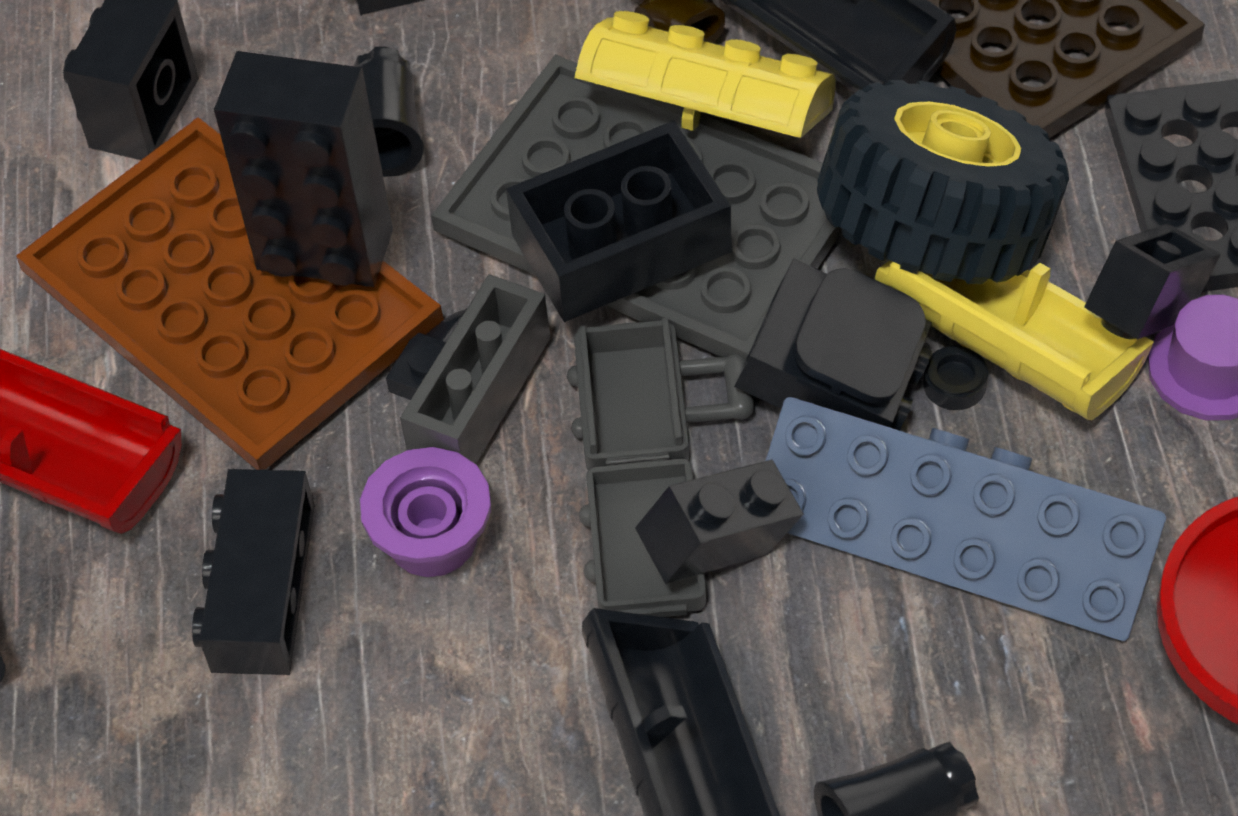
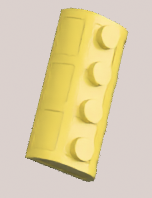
[575,11,836,138]
[875,260,1154,421]

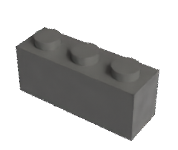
[400,274,550,464]

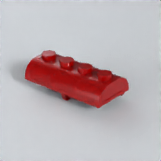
[0,349,182,534]

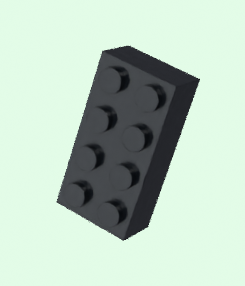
[214,51,393,287]

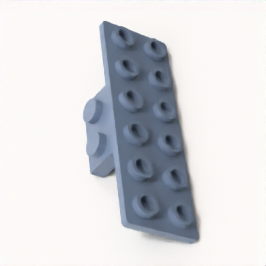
[765,397,1166,641]

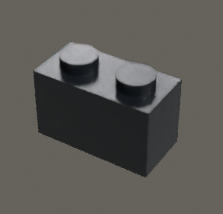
[1084,224,1221,340]
[635,459,804,584]

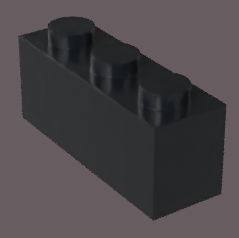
[192,469,315,675]

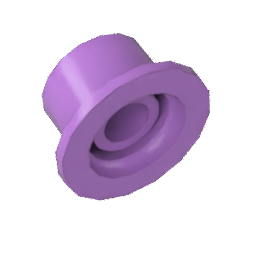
[1147,295,1238,421]
[360,447,491,577]

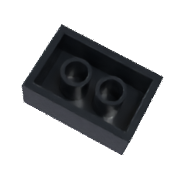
[506,120,732,322]

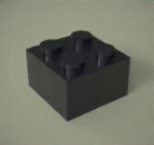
[63,0,199,160]

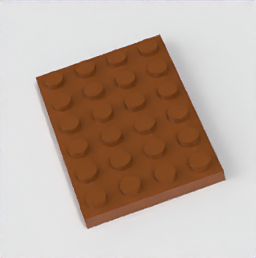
[16,117,444,470]

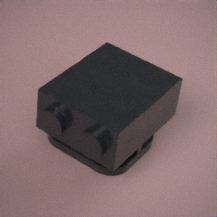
[734,258,932,431]

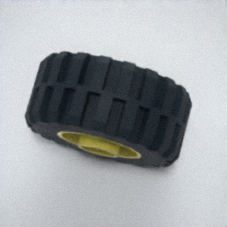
[817,80,1069,284]

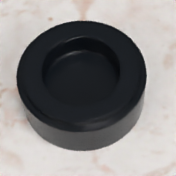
[923,346,988,410]

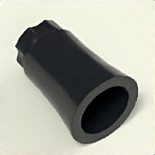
[354,46,424,177]
[814,742,979,816]

